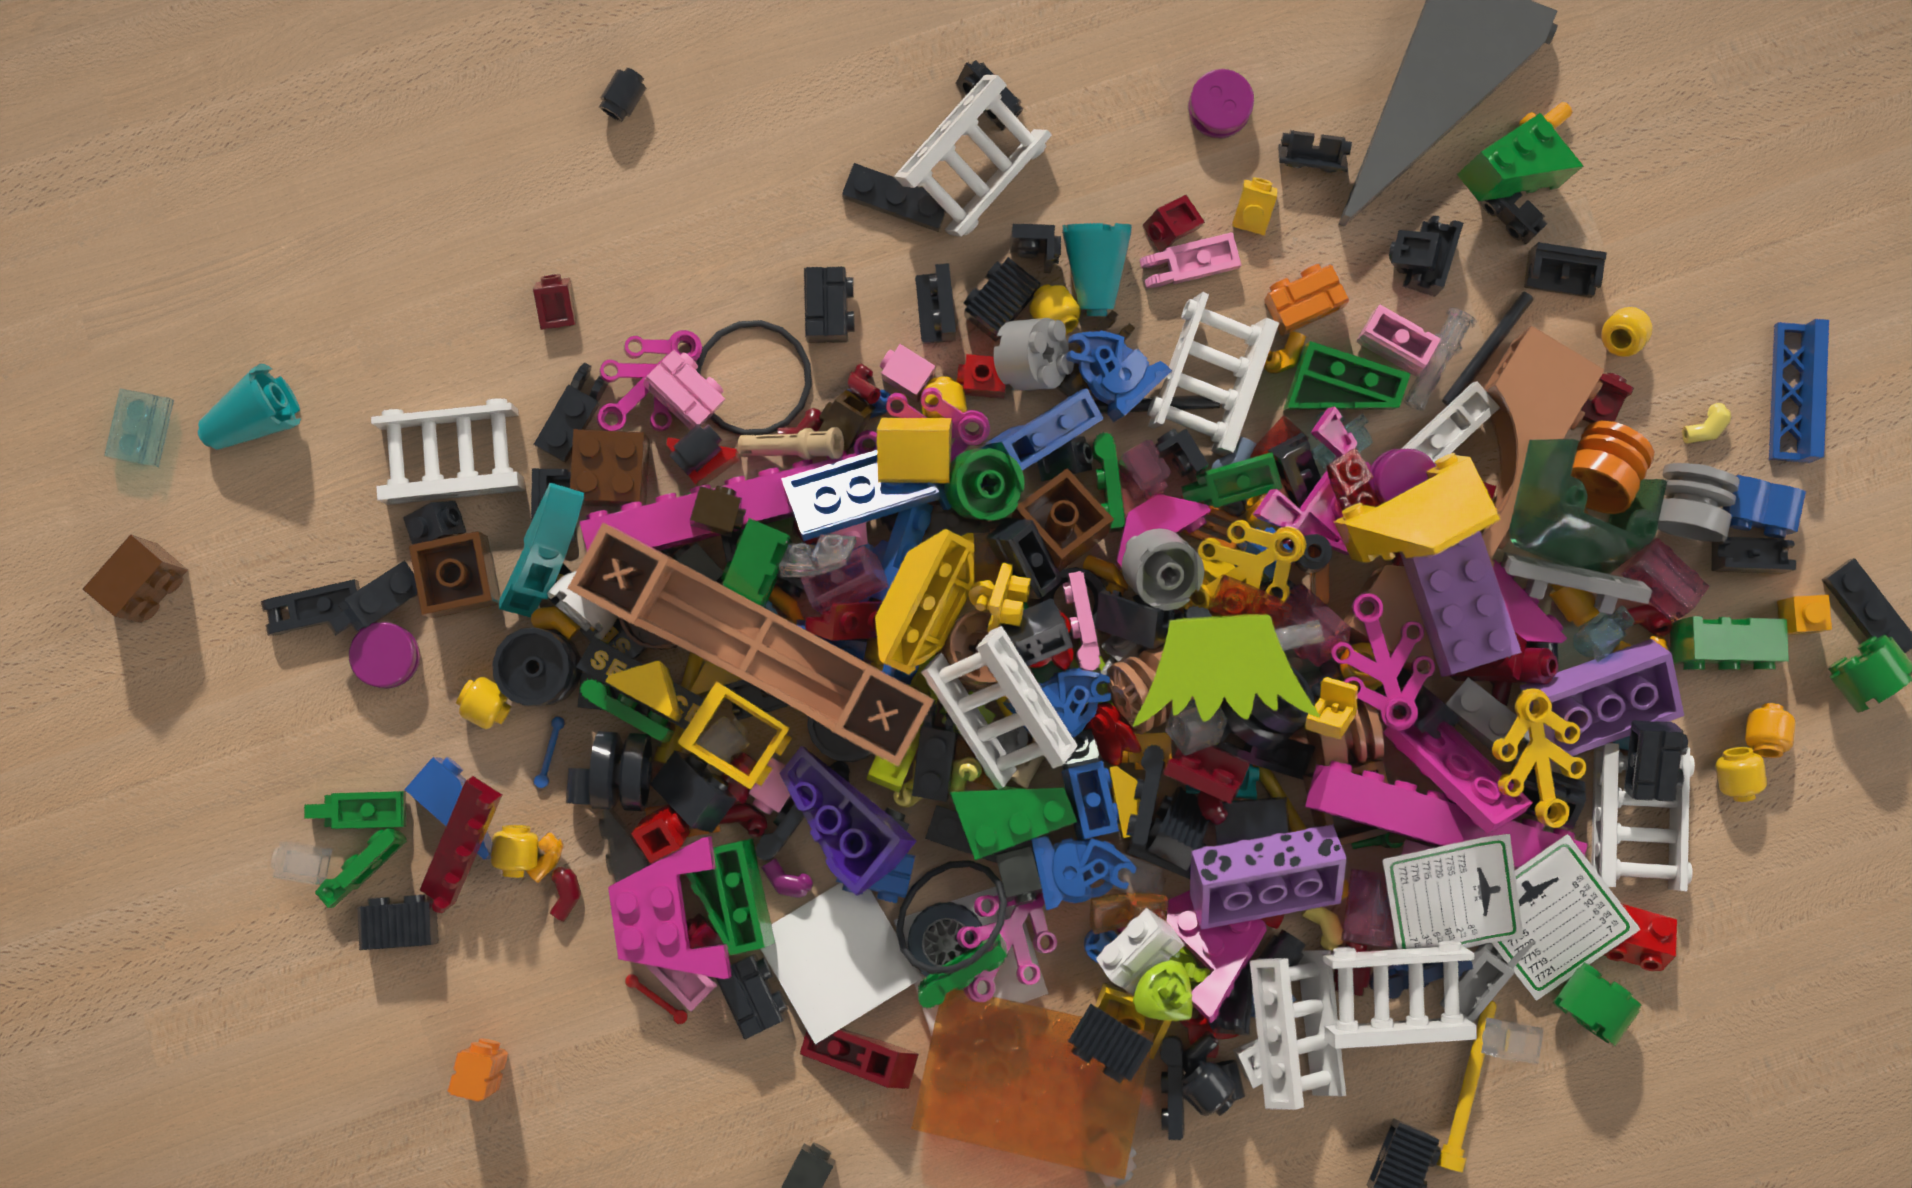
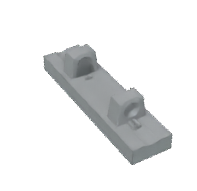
[1501,552,1652,614]

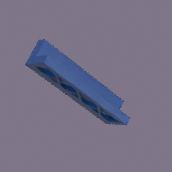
[1769,319,1829,463]

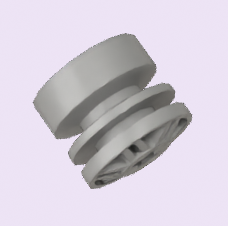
[1651,463,1740,542]

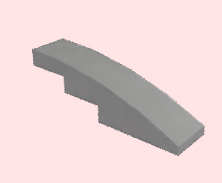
[1440,941,1535,1023]

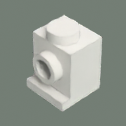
[1233,1039,1263,1088]

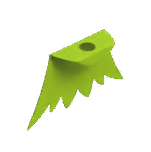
[1133,614,1320,727]

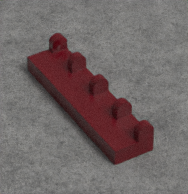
[419,776,502,913]

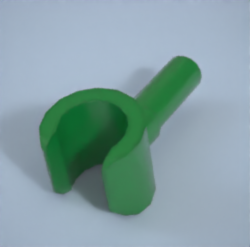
[1351,833,1404,850]

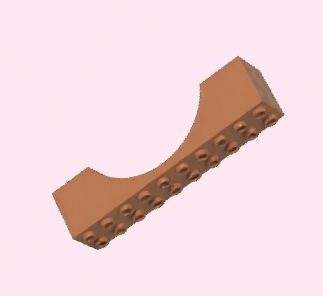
[1336,325,1604,674]
[567,523,934,766]

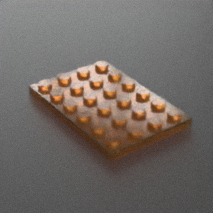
[911,988,1154,1180]

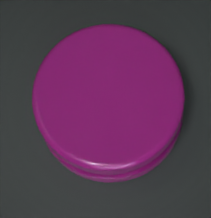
[1188,69,1254,139]
[1368,449,1436,506]
[349,622,420,689]

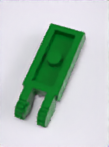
[1092,431,1125,533]
[580,679,675,743]
[918,933,1008,1009]

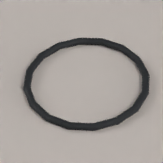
[696,320,812,435]
[896,860,1007,974]

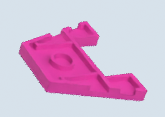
[1253,407,1378,555]
[608,836,732,979]
[1115,890,1267,1023]

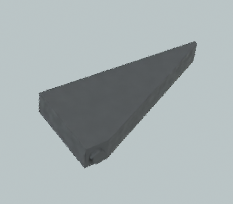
[1338,0,1558,227]

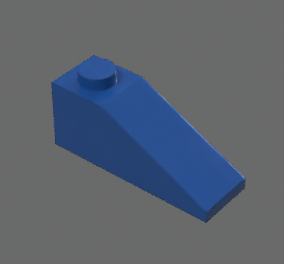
[404,757,492,860]

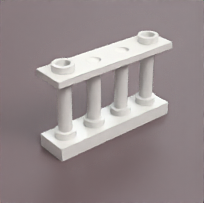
[894,75,1052,237]
[1147,292,1279,456]
[371,398,525,505]
[922,626,1078,790]
[1591,743,1695,891]
[1322,941,1477,1049]
[1250,950,1346,1110]

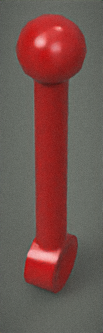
[625,974,688,1024]

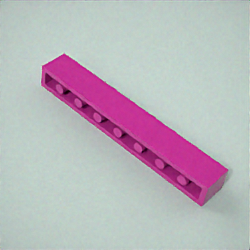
[580,451,857,551]
[1305,761,1588,869]

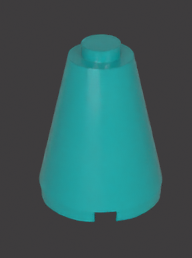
[1062,223,1132,316]
[197,364,301,450]

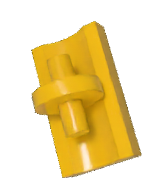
[968,563,1031,632]

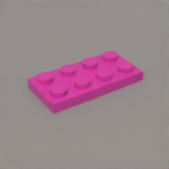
[1383,721,1533,834]

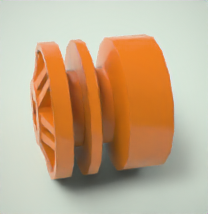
[1560,421,1655,514]

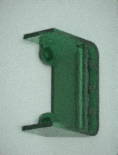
[1509,439,1668,574]

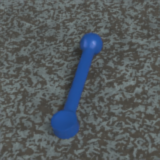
[534,716,565,788]

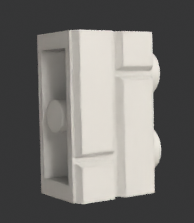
[1096,908,1184,995]

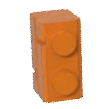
[1264,264,1349,336]
[448,1038,508,1102]

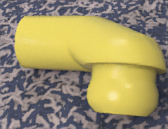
[1301,907,1345,951]

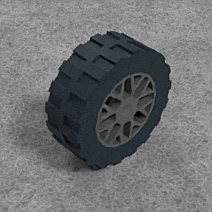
[907,902,983,977]

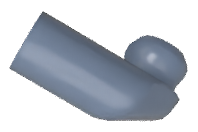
[1211,437,1256,470]

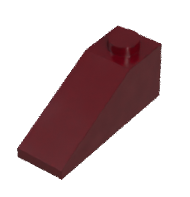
[800,1028,919,1089]

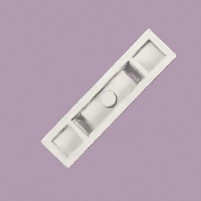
[1401,381,1500,465]

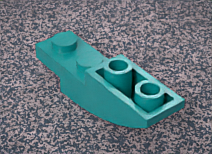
[499,483,584,618]

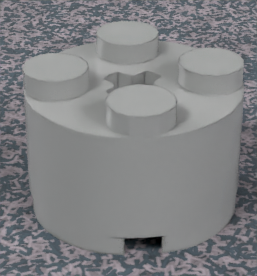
[994,318,1074,391]
[1122,529,1204,610]

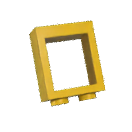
[677,681,792,790]

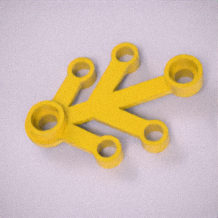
[1184,520,1306,615]
[1492,688,1586,828]

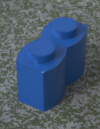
[1722,475,1806,539]

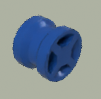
[1084,926,1118,963]

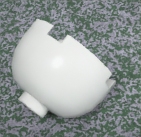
[547,571,618,639]

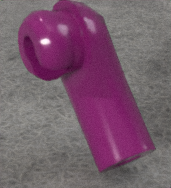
[761,858,813,898]

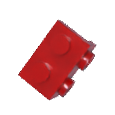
[1603,903,1677,971]

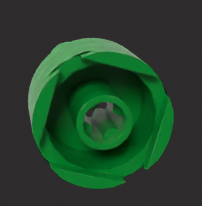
[944,448,1025,520]
[1828,635,1912,713]
[1553,962,1642,1047]

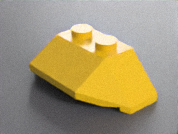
[875,529,974,674]

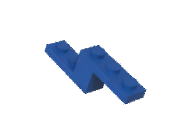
[935,389,1104,510]
[870,503,934,685]

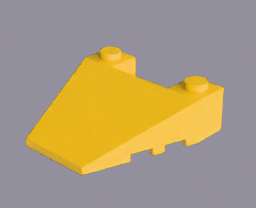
[1334,453,1500,563]

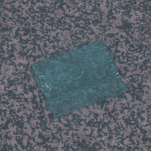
[104,388,174,467]

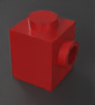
[957,354,1006,399]
[631,804,690,863]

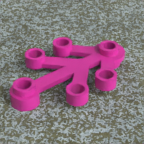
[597,330,702,432]
[854,387,990,463]
[1331,593,1435,730]
[957,878,1057,1002]

